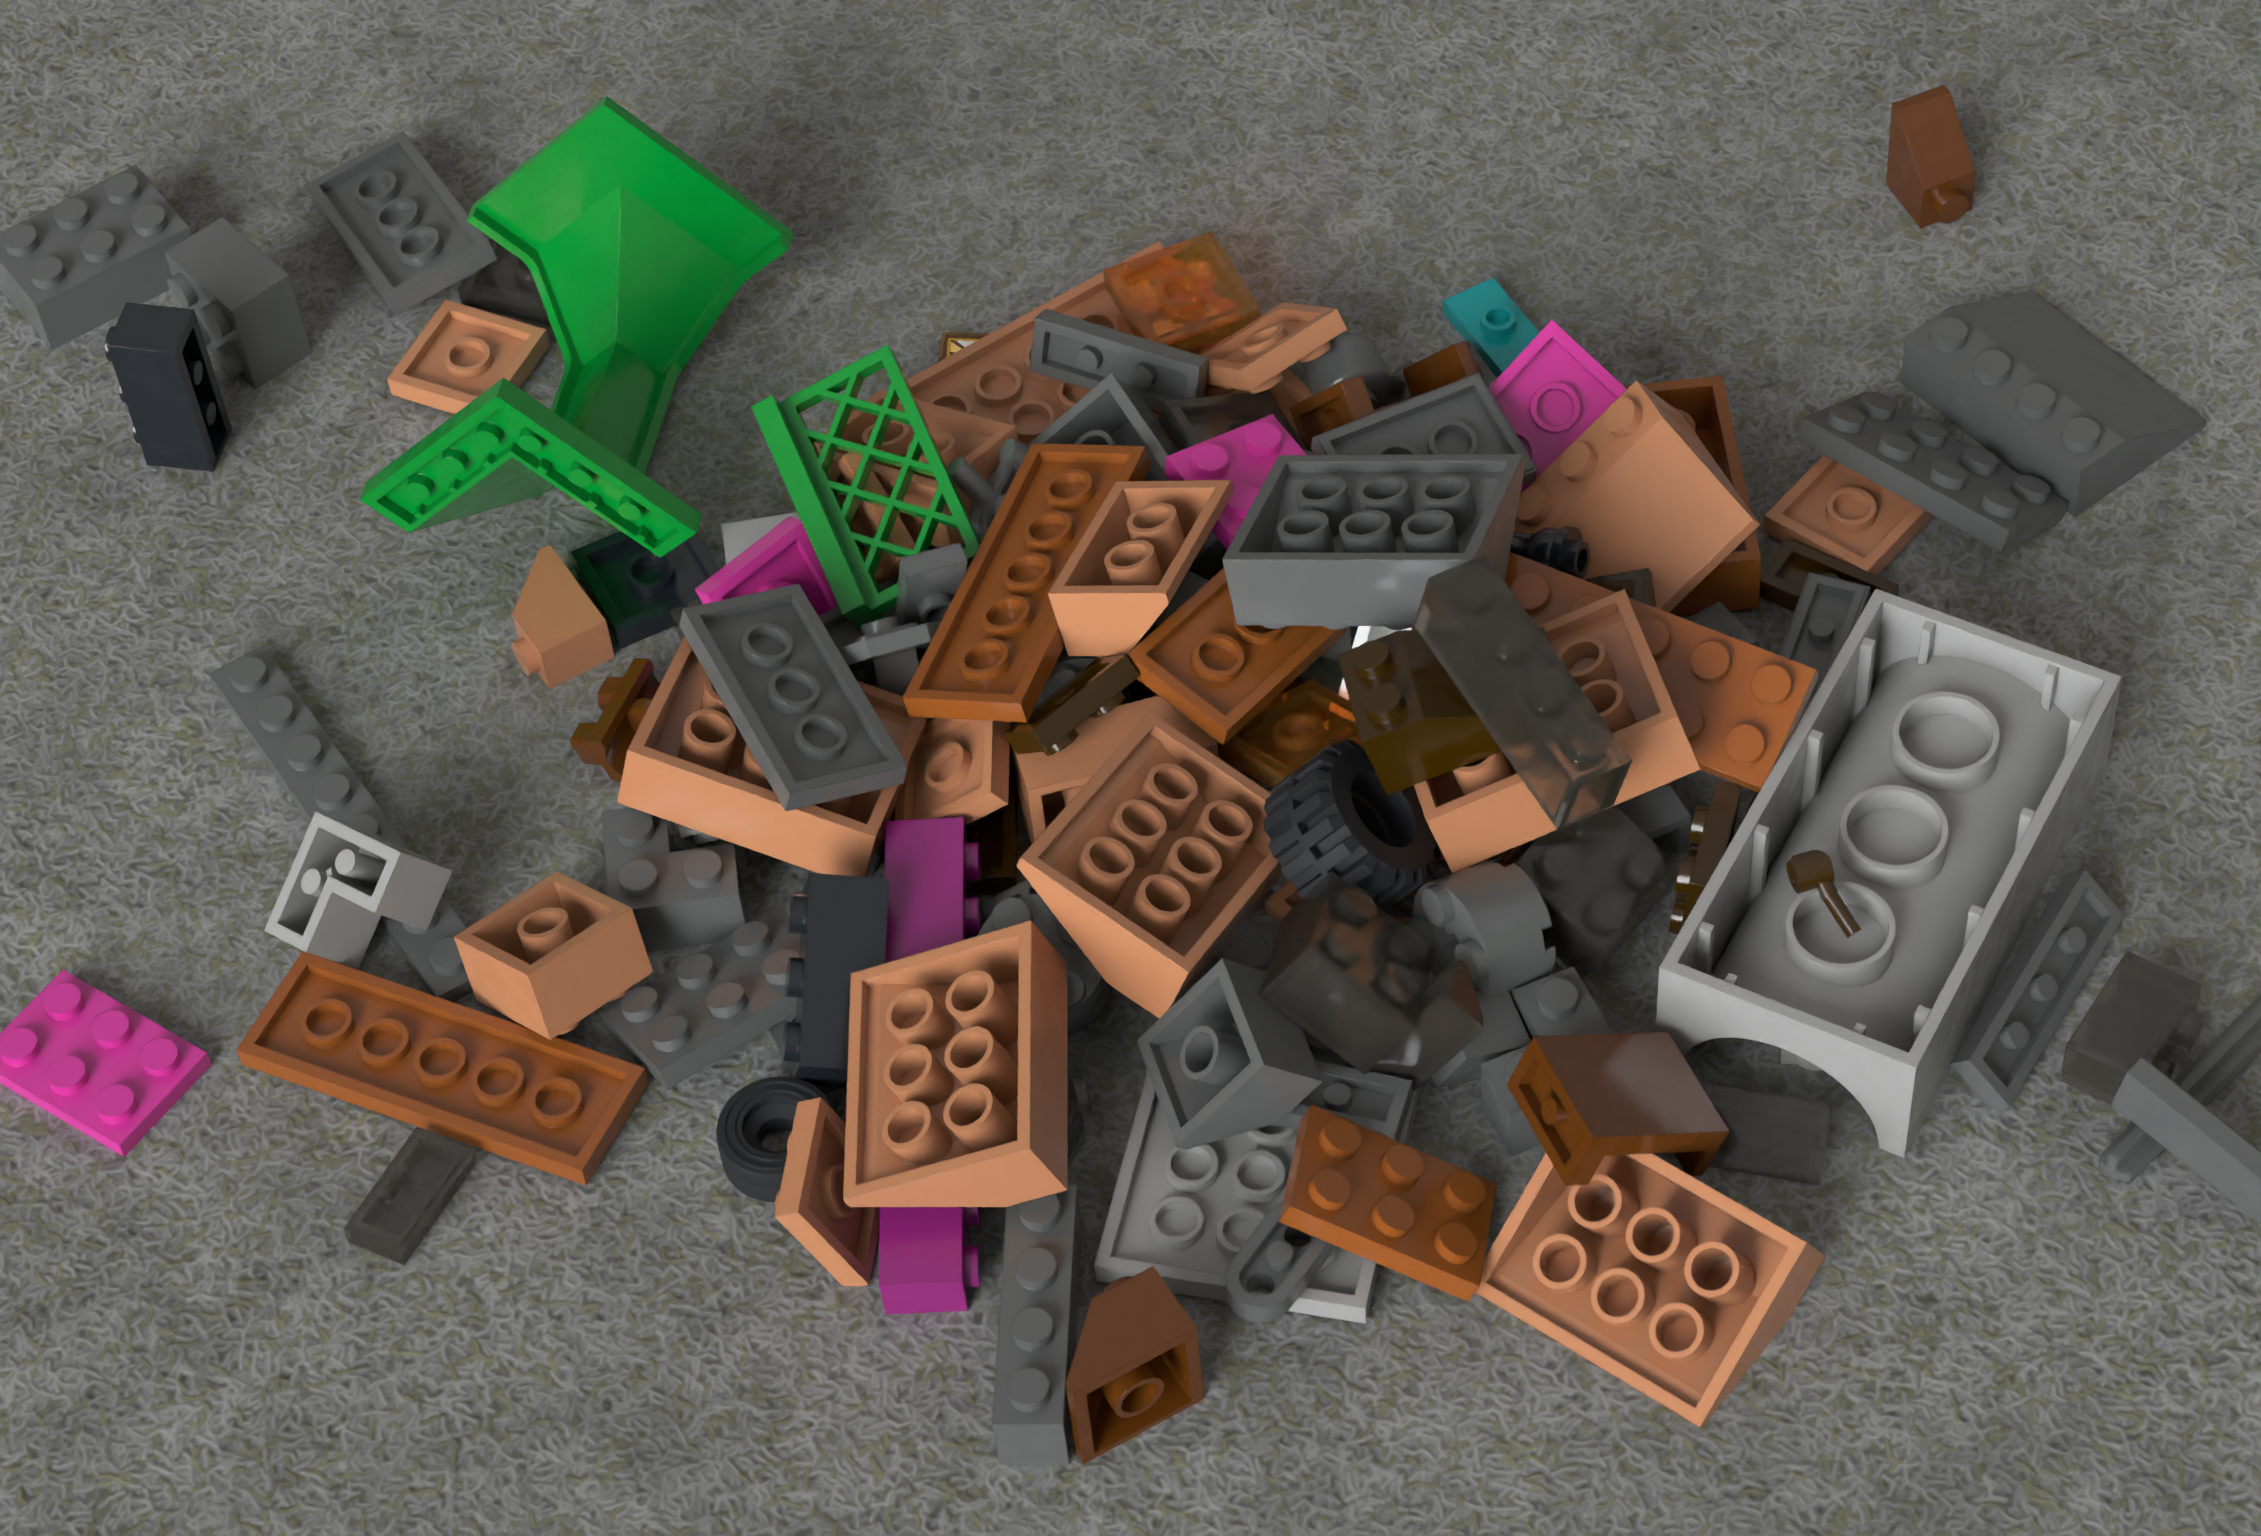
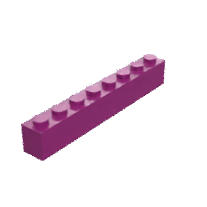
[879,817,981,1315]

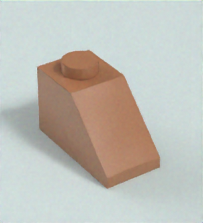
[511,544,615,690]

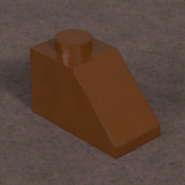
[1886,85,1976,229]

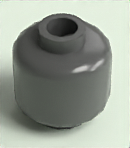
[1304,331,1392,410]

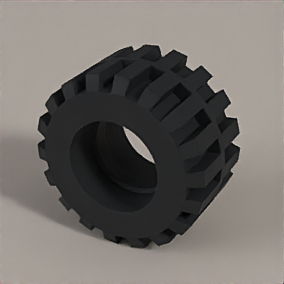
[1263,740,1441,924]

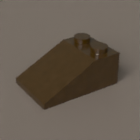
[1337,627,1576,795]

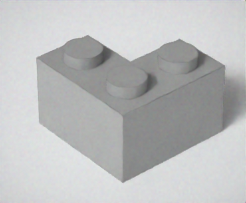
[264,811,453,969]

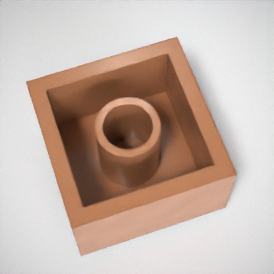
[454,871,653,1040]

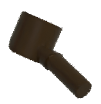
[1786,850,1861,938]

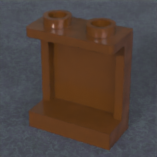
[1289,341,1483,452]
[1507,1032,1729,1186]

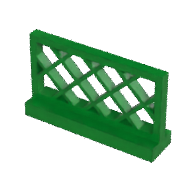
[751,344,981,632]

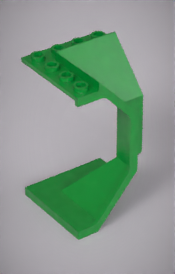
[360,96,794,558]

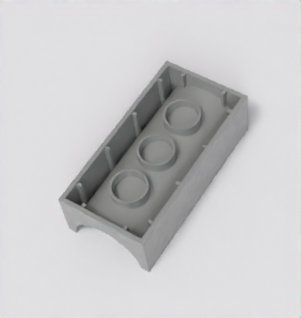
[1655,589,2122,1158]

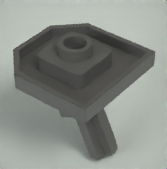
[838,616,941,696]

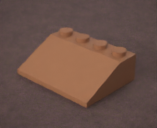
[1514,380,1760,613]
[1414,589,1701,873]
[617,636,929,877]
[1017,711,1283,1018]
[843,920,1068,1207]
[1476,1153,1826,1428]

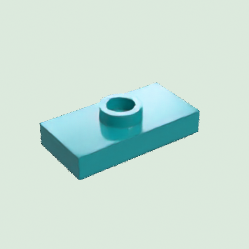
[1442,278,1540,378]

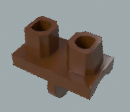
[570,658,660,782]

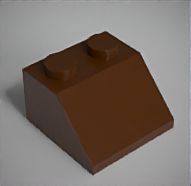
[1065,1266,1205,1464]

